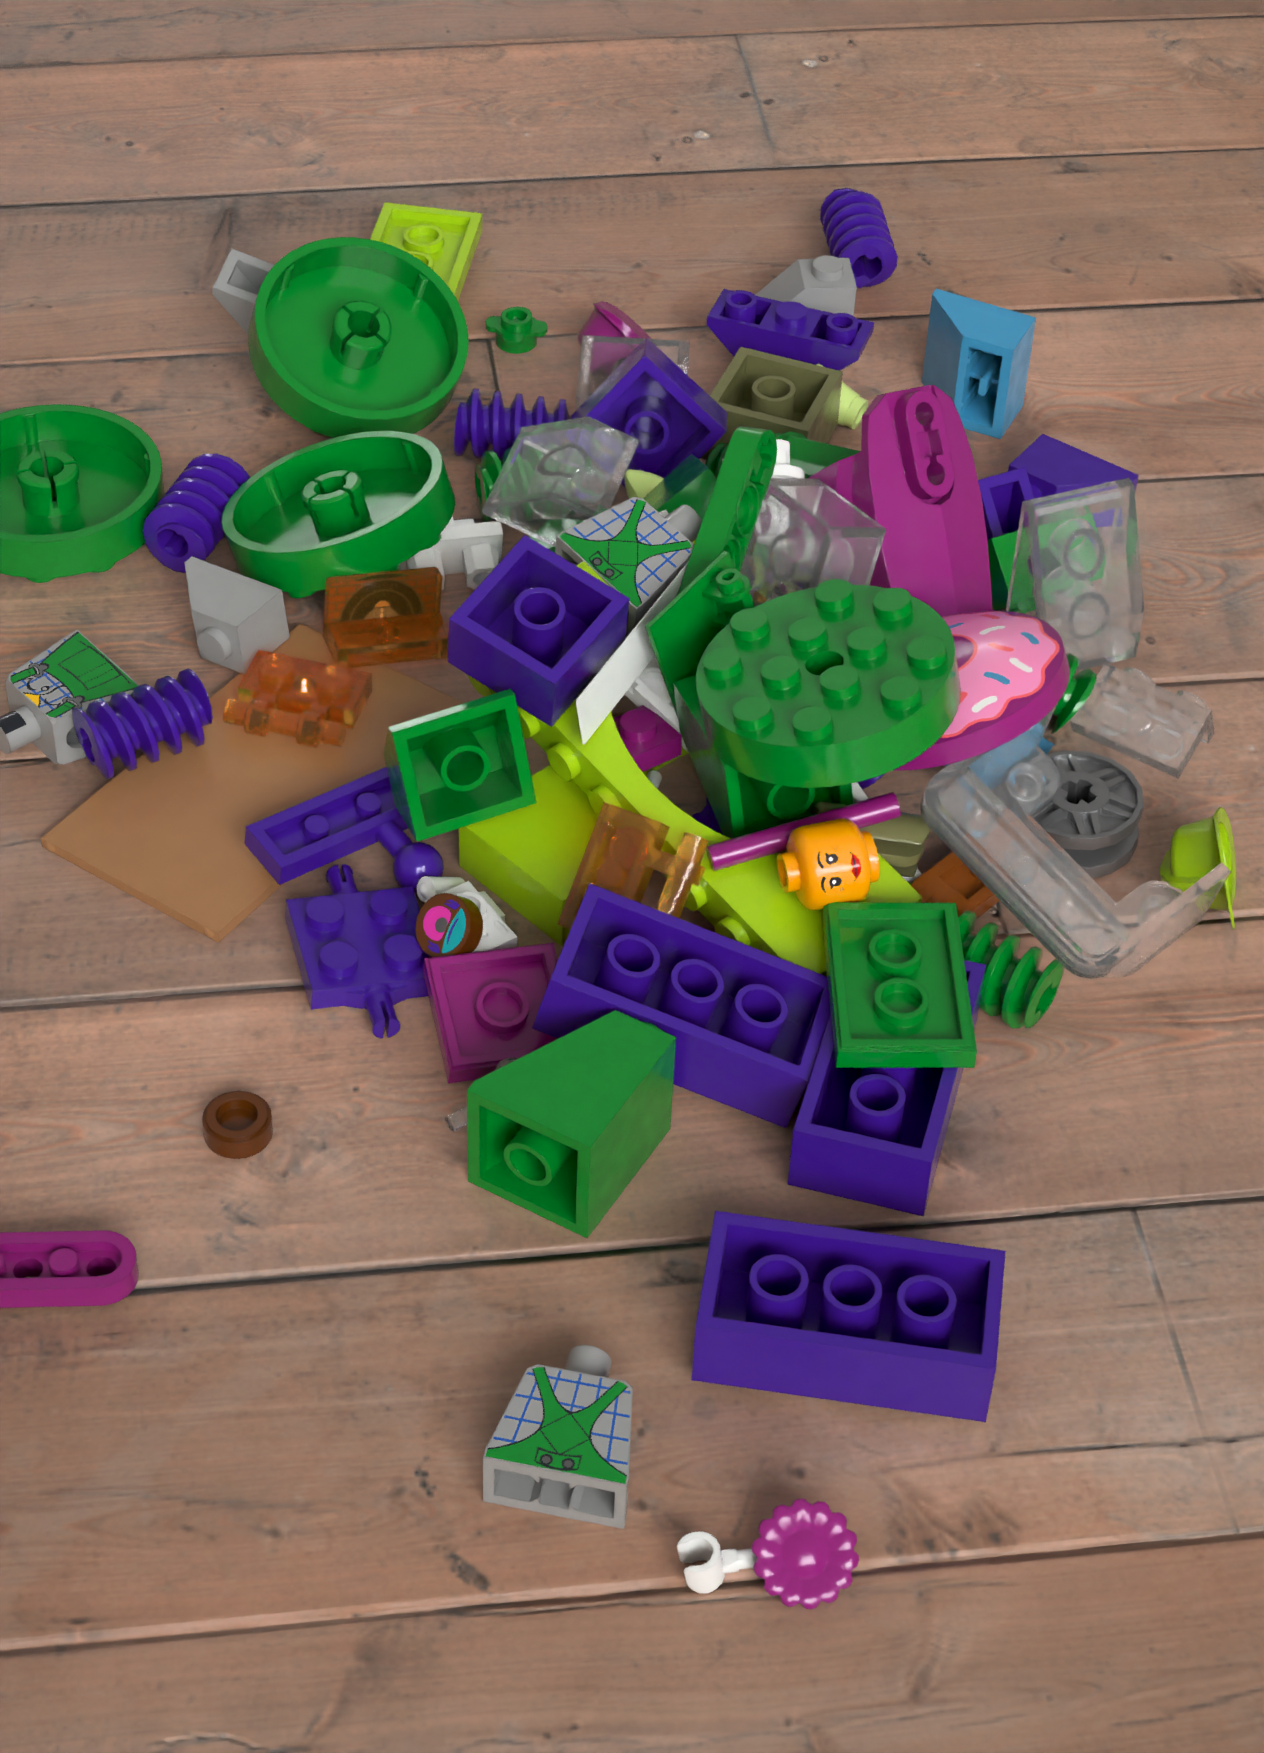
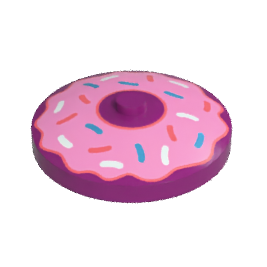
[892,611,1070,771]

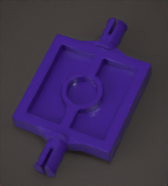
[285,864,431,1038]

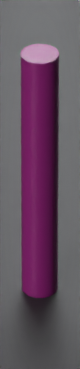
[706,792,901,871]

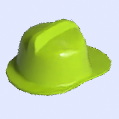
[1159,807,1236,930]

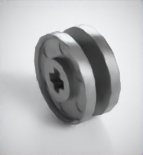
[1009,750,1144,880]

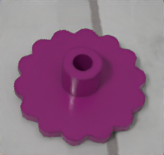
[751,1498,859,1609]

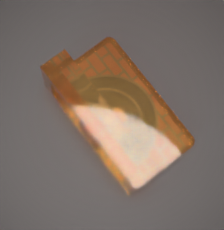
[323,567,449,669]

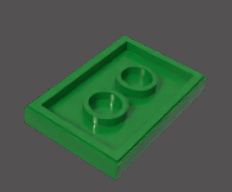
[822,902,977,1068]

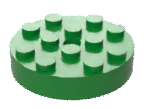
[248,237,469,438]
[0,404,165,583]
[222,431,455,598]
[696,579,961,788]

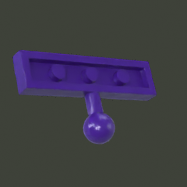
[244,767,444,893]

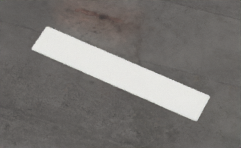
[576,561,689,745]

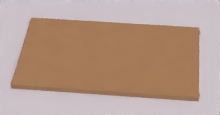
[41,623,464,943]

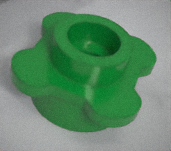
[485,307,547,354]

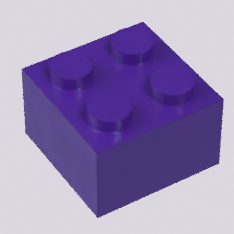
[567,337,727,488]
[448,535,630,727]

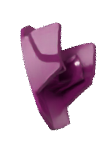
[790,385,992,617]

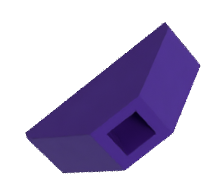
[707,289,874,371]

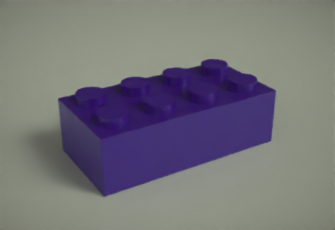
[532,883,831,1128]
[788,960,986,1217]
[691,1211,1006,1422]

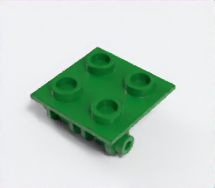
[645,551,756,718]

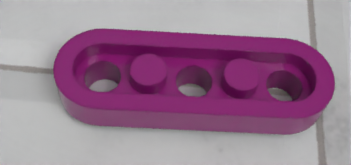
[0,1230,139,1308]

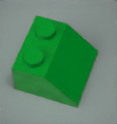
[383,689,537,842]

